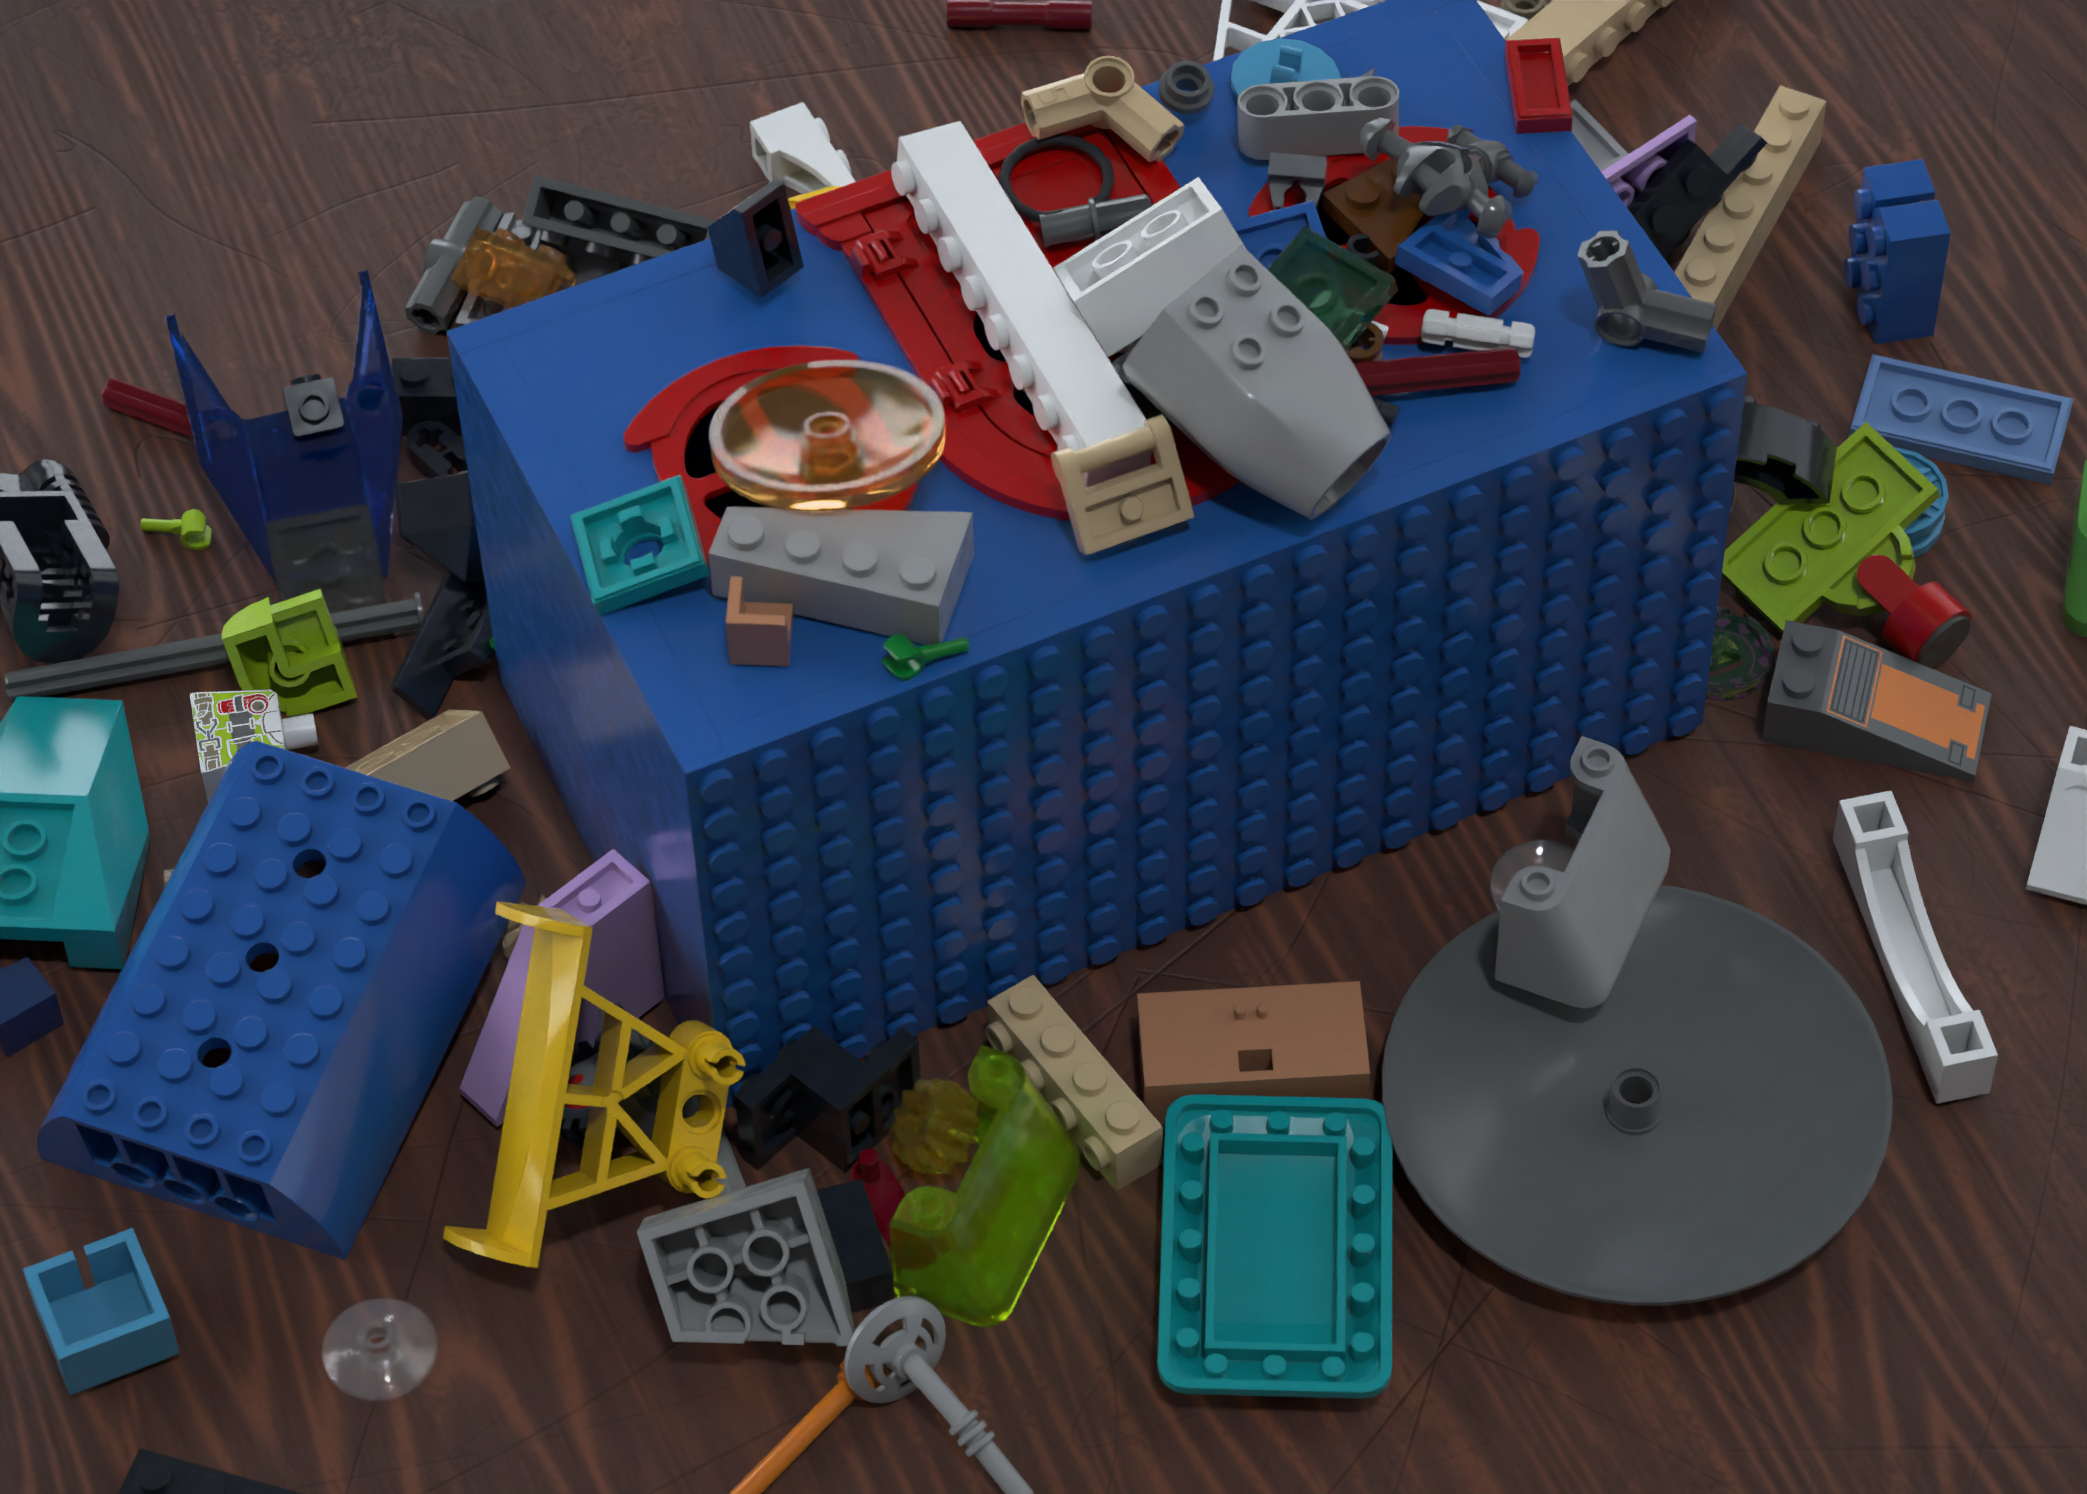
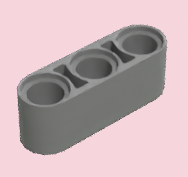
[1237,76,1400,160]

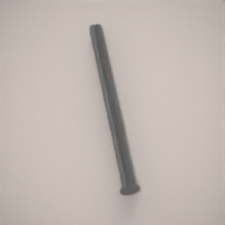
[5,592,424,702]

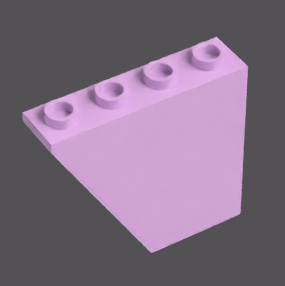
[460,849,665,1127]

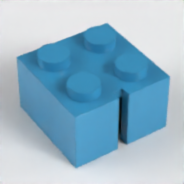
[23,1228,180,1395]

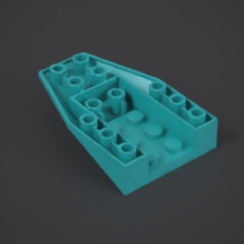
[0,696,151,969]

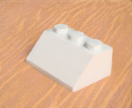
[1053,177,1247,357]

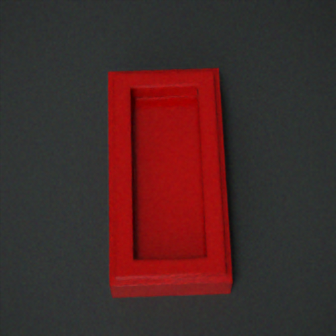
[1504,38,1573,134]

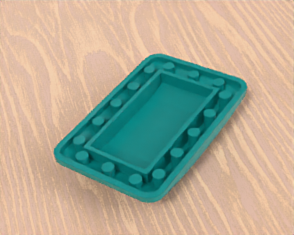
[1158,1094,1392,1398]

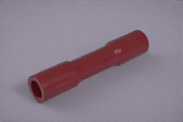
[947,0,1092,29]

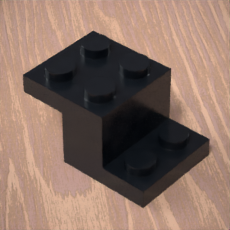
[735,1026,922,1174]

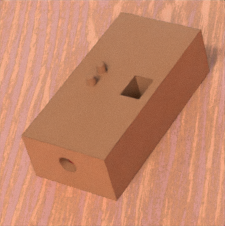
[1137,981,1370,1123]

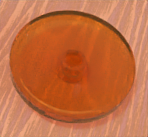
[709,360,946,511]

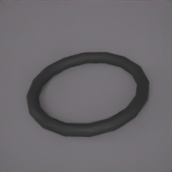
[998,134,1115,223]

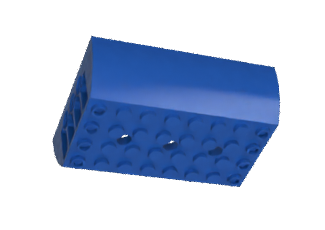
[37,741,527,1260]

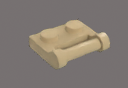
[1051,415,1194,555]

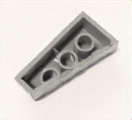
[708,507,974,645]

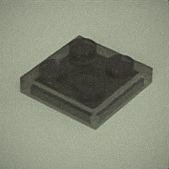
[265,504,388,614]

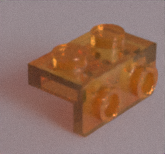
[450,227,577,308]

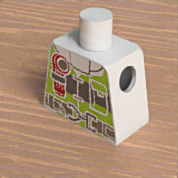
[190,690,319,802]

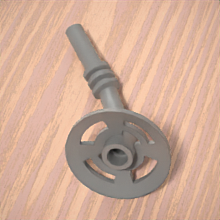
[844,1296,1034,1494]

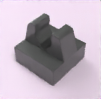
[1268,152,1327,210]

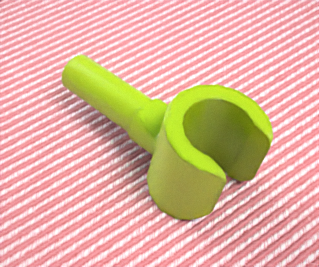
[140,509,211,550]

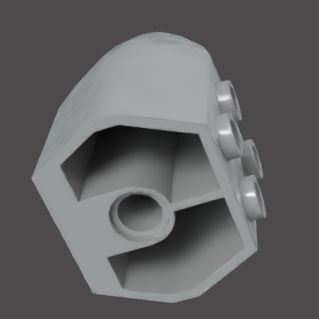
[1123,245,1392,520]

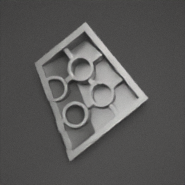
[637,1168,855,1346]

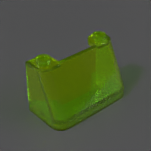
[890,1045,1080,1327]

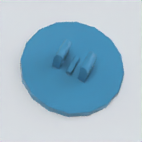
[1230,38,1341,101]

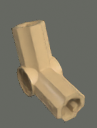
[1021,56,1184,162]

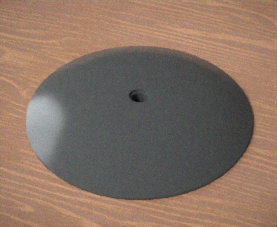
[1382,885,1893,1306]

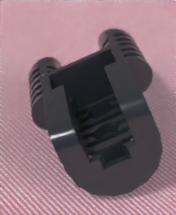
[0,459,119,664]

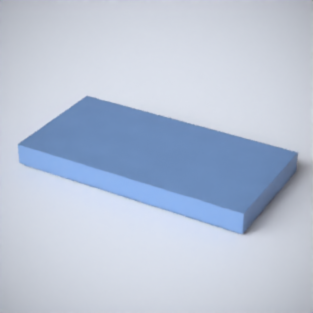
[1849,354,2073,485]

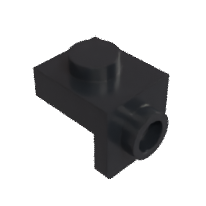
[283,374,344,438]

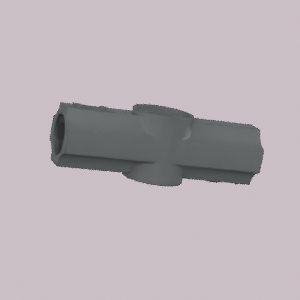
[405,196,503,335]

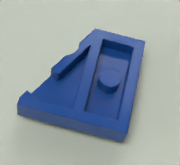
[1395,209,1524,316]

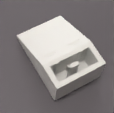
[2026,726,2087,905]

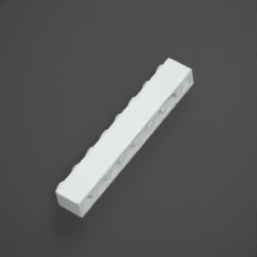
[891,121,1152,488]

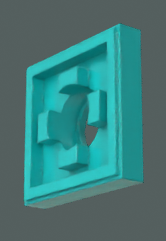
[570,475,710,616]

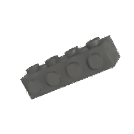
[521,175,716,265]

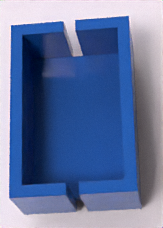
[1843,159,1951,344]

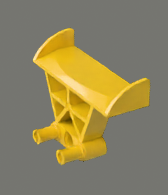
[443,902,745,1268]

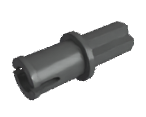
[1039,194,1152,248]

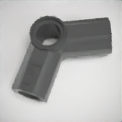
[1578,230,1717,353]

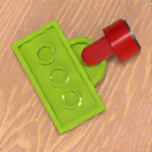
[1722,422,1972,669]

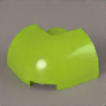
[221,589,357,717]

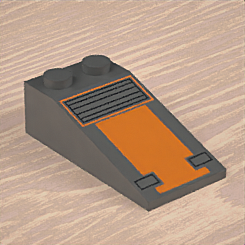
[1762,620,1992,782]

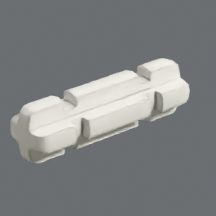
[1421,309,1535,358]

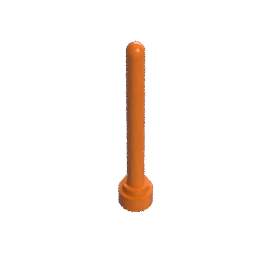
[729,1361,889,1494]

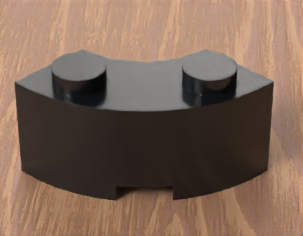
[1734,395,1837,505]

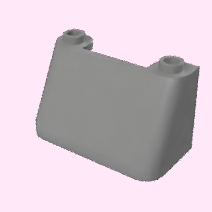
[1495,736,1671,1008]

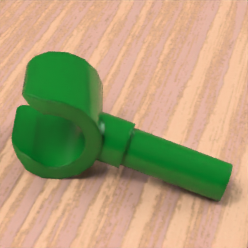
[882,633,969,681]

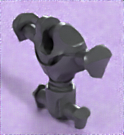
[1359,118,1538,239]

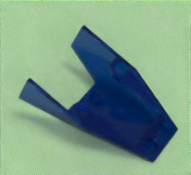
[165,270,403,600]

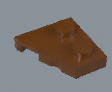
[1322,158,1428,274]

